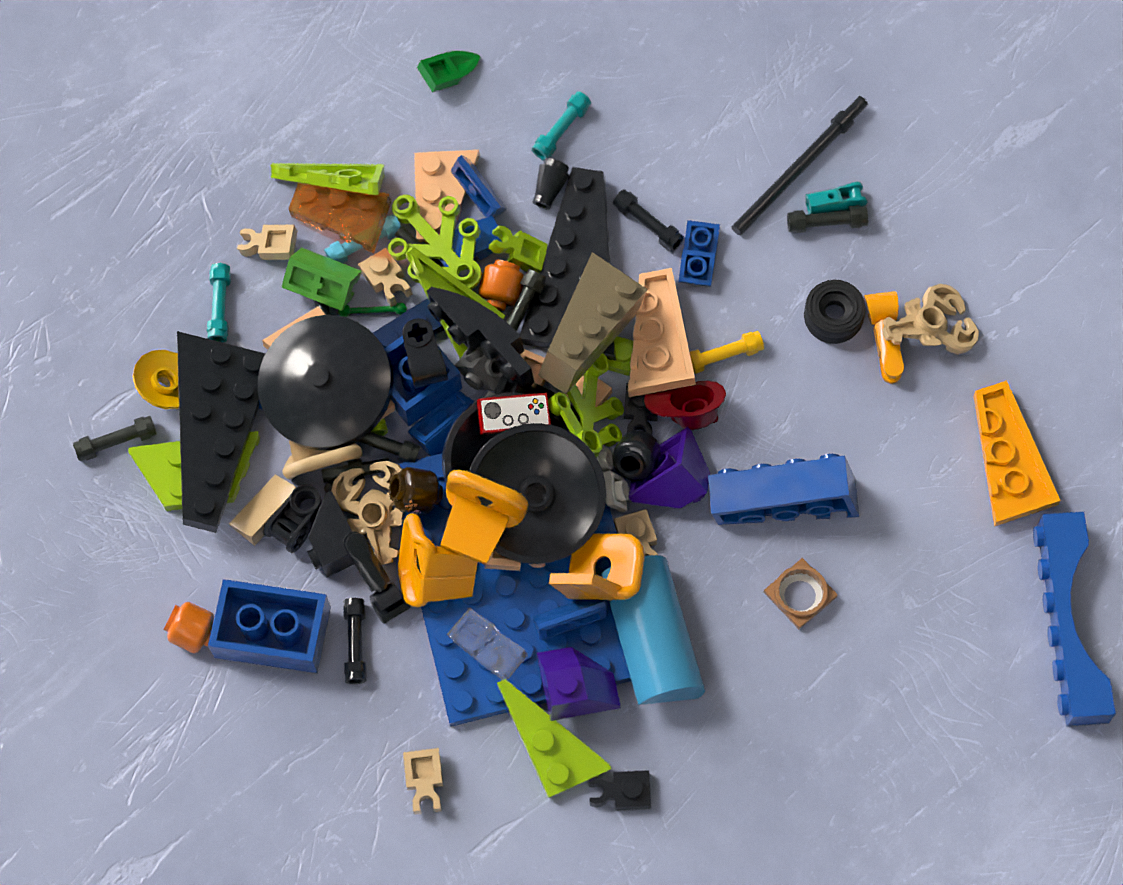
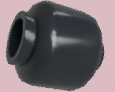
[612,430,661,481]

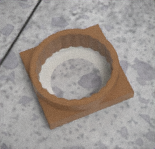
[764,558,838,629]

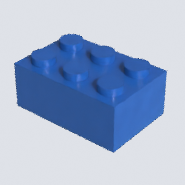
[208,579,331,674]

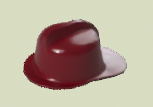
[644,380,726,430]

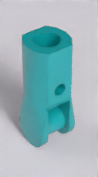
[805,182,868,214]

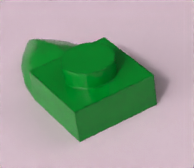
[417,51,481,93]

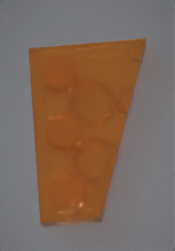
[288,183,392,254]

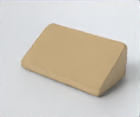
[229,475,296,546]

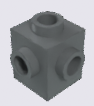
[455,346,503,391]

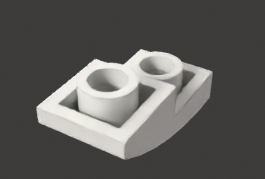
[597,445,629,512]

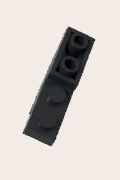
[426,287,535,390]

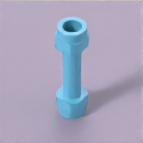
[324,214,401,263]

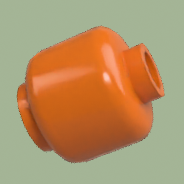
[478,260,524,311]
[163,602,215,653]

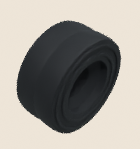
[804,280,866,344]

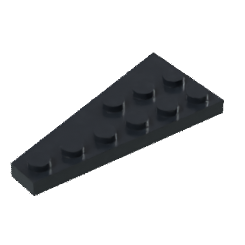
[520,167,617,361]
[177,331,266,533]

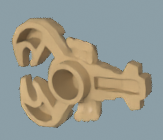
[881,284,979,354]
[332,461,402,565]

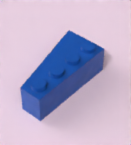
[708,454,859,525]

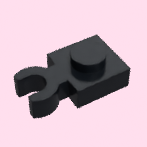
[624,383,658,435]
[588,770,651,811]

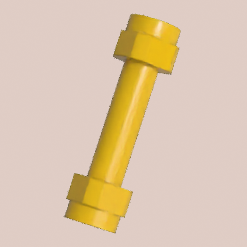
[690,331,764,374]

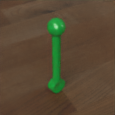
[338,302,407,318]

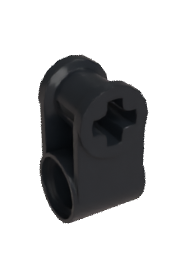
[402,318,448,389]
[263,485,323,553]

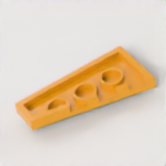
[973,380,1061,527]

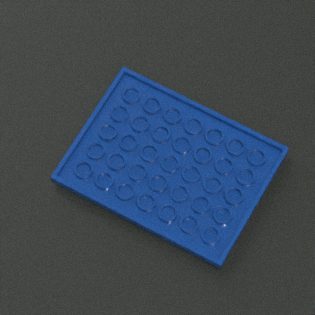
[398,453,631,727]

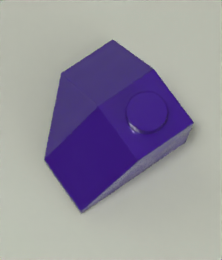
[628,427,710,509]
[537,647,621,721]

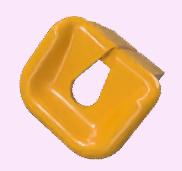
[440,470,528,565]
[398,513,478,607]
[549,534,645,600]

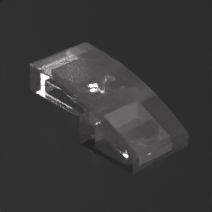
[447,608,528,680]

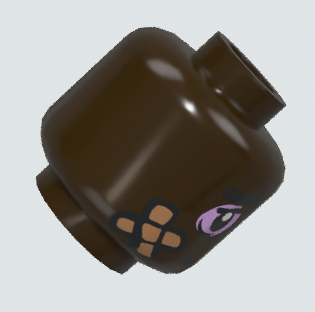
[389,467,443,515]

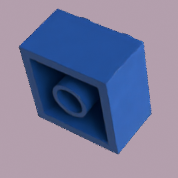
[385,336,462,427]

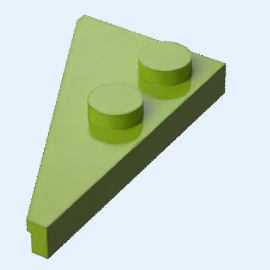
[271,163,385,195]
[405,246,506,359]
[497,679,611,798]

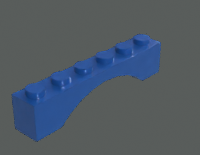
[1033,511,1116,726]

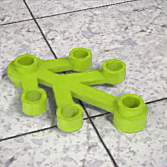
[388,195,482,290]
[548,353,624,458]

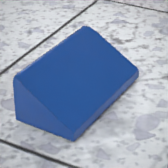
[451,155,507,218]
[407,391,474,456]
[533,599,606,641]

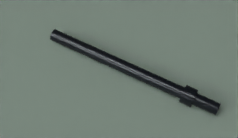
[731,96,868,235]

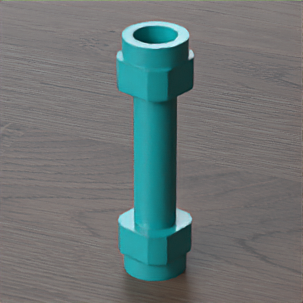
[531,91,592,161]
[207,263,231,343]

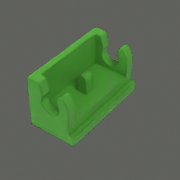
[281,247,362,311]

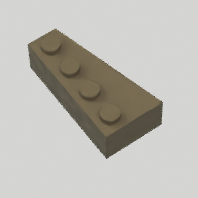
[538,252,648,394]

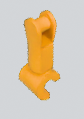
[864,291,904,384]

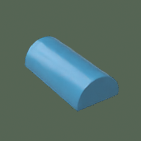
[602,555,705,705]

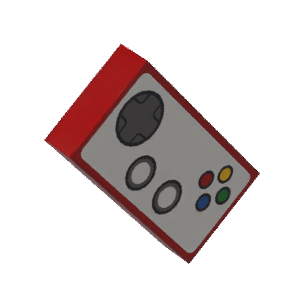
[477,393,551,435]

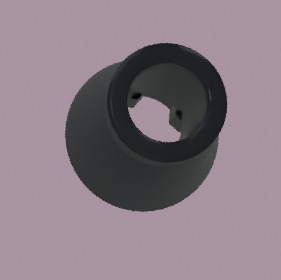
[532,158,570,209]

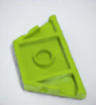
[128,431,260,511]

